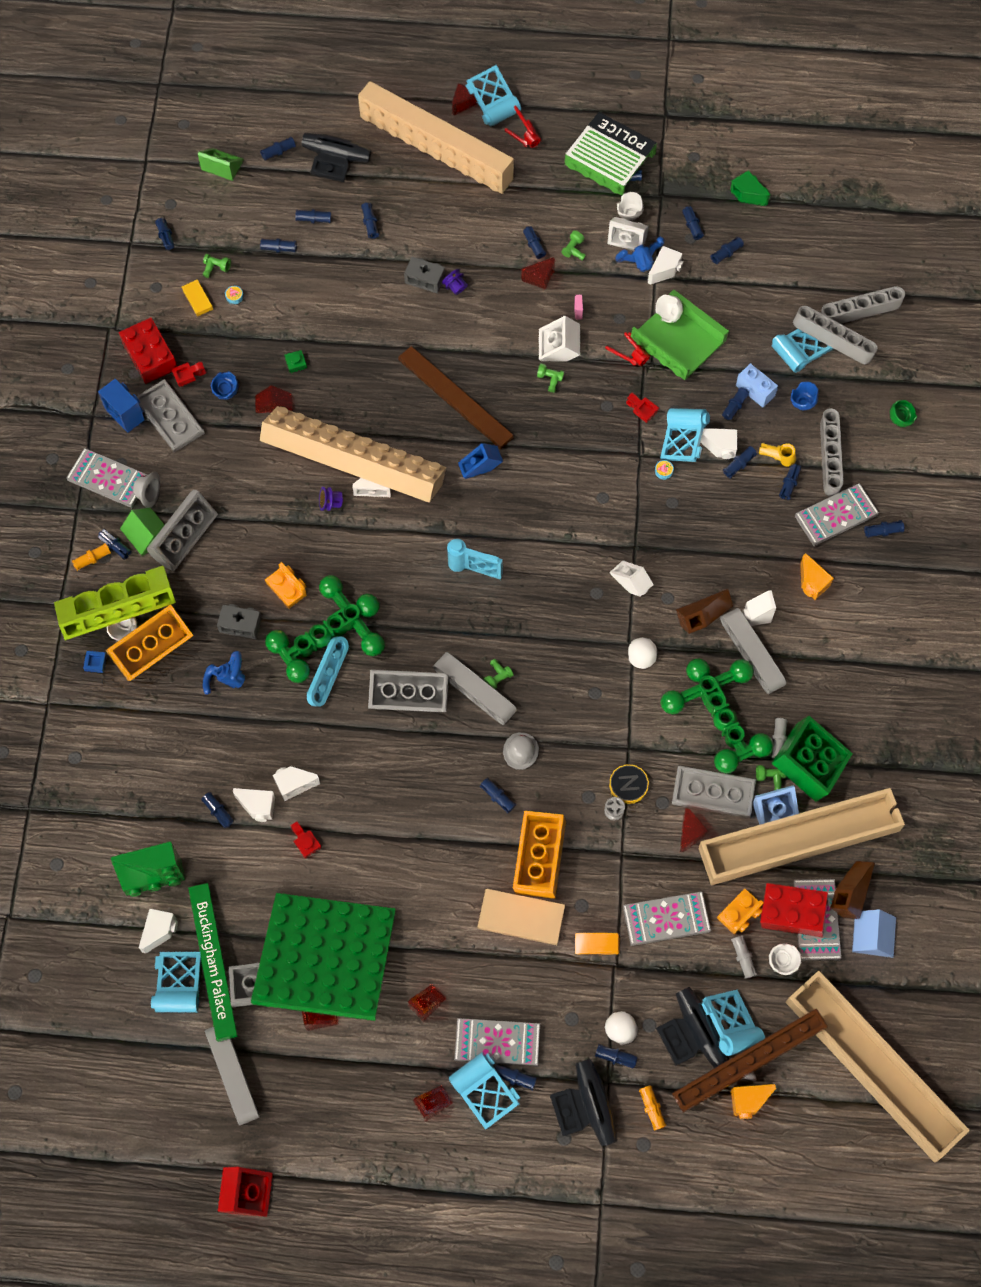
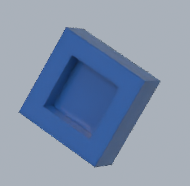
[83,651,107,673]

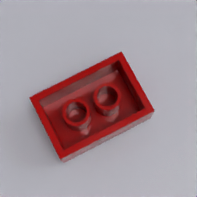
[119,317,177,384]
[760,883,829,938]

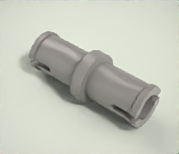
[772,718,788,758]
[731,935,758,979]

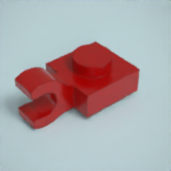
[172,362,206,387]
[626,393,659,423]
[290,821,321,858]

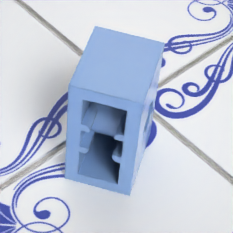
[736,363,778,407]

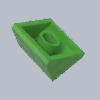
[198,148,243,181]
[120,508,164,556]

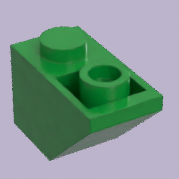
[730,170,770,206]

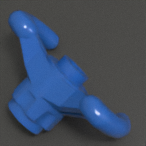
[615,237,665,272]
[203,651,245,695]

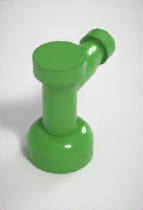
[561,231,586,261]
[202,254,231,278]
[537,363,564,393]
[484,659,513,689]
[756,765,786,790]

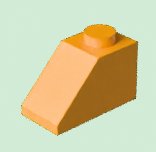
[800,553,834,600]
[731,1084,776,1119]

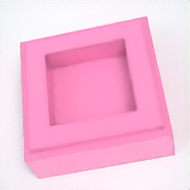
[574,295,583,320]

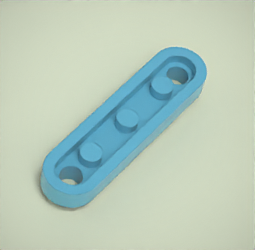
[307,636,349,707]

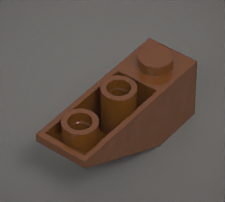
[676,589,733,634]
[830,861,875,919]

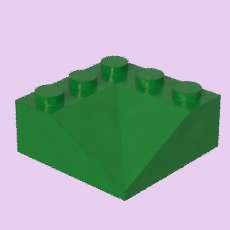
[772,716,853,802]
[111,841,186,897]

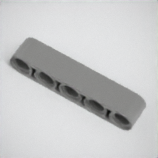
[821,286,905,324]
[793,306,878,364]
[820,408,843,497]
[720,608,786,694]
[433,652,517,725]
[205,1027,260,1126]

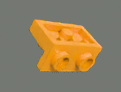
[265,562,306,609]
[717,889,763,935]

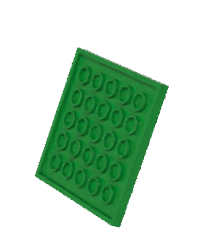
[251,893,396,1021]

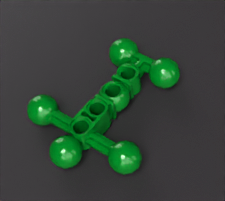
[265,575,385,683]
[660,658,774,774]

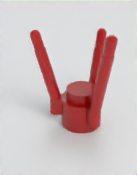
[504,105,541,148]
[605,332,650,366]

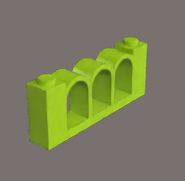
[54,565,176,640]

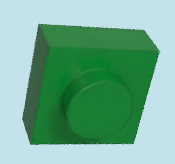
[284,350,307,373]

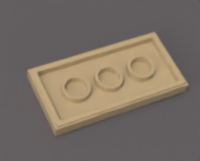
[477,889,565,945]

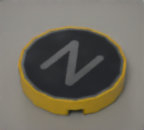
[609,764,649,804]

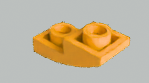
[575,933,619,955]

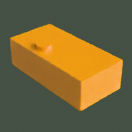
[106,604,193,681]
[513,811,566,899]

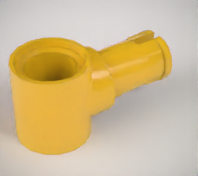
[759,443,796,467]

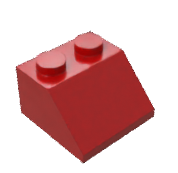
[218,1167,273,1217]

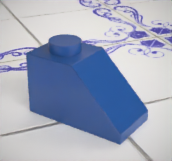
[458,443,503,479]

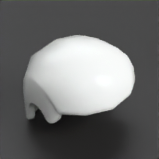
[617,192,644,220]
[655,295,683,323]
[106,617,137,641]
[628,637,657,669]
[769,943,801,975]
[605,1011,638,1045]

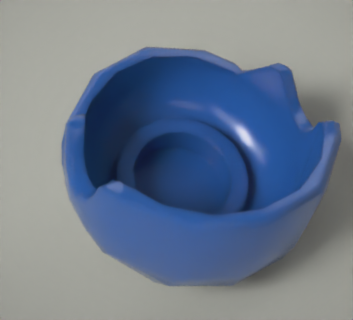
[211,371,239,400]
[791,382,819,411]

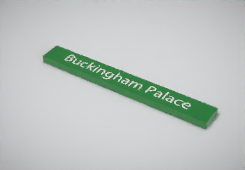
[188,883,238,1042]

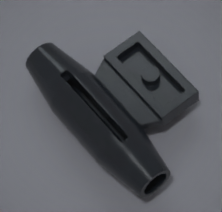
[302,133,371,182]
[656,987,729,1068]
[550,1059,618,1147]

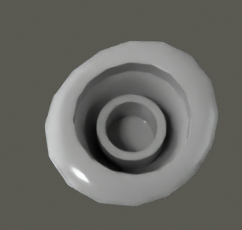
[133,472,160,508]
[503,732,539,770]

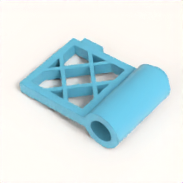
[466,65,521,126]
[772,329,834,373]
[660,408,710,462]
[447,539,503,580]
[151,952,201,1013]
[702,990,765,1056]
[449,1052,521,1130]

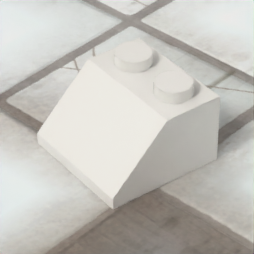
[608,217,648,251]
[539,316,580,362]

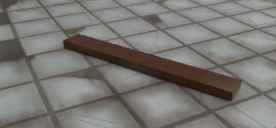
[398,346,513,450]
[672,1008,828,1113]

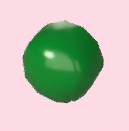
[890,400,917,427]

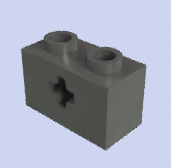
[404,257,445,294]
[217,604,262,639]

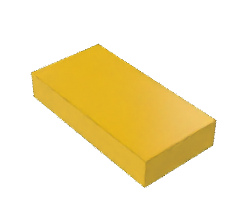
[182,280,213,317]

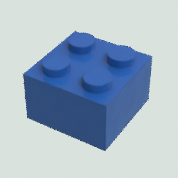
[98,378,144,433]

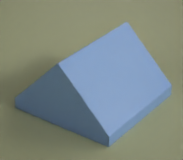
[752,785,799,825]
[852,909,896,958]

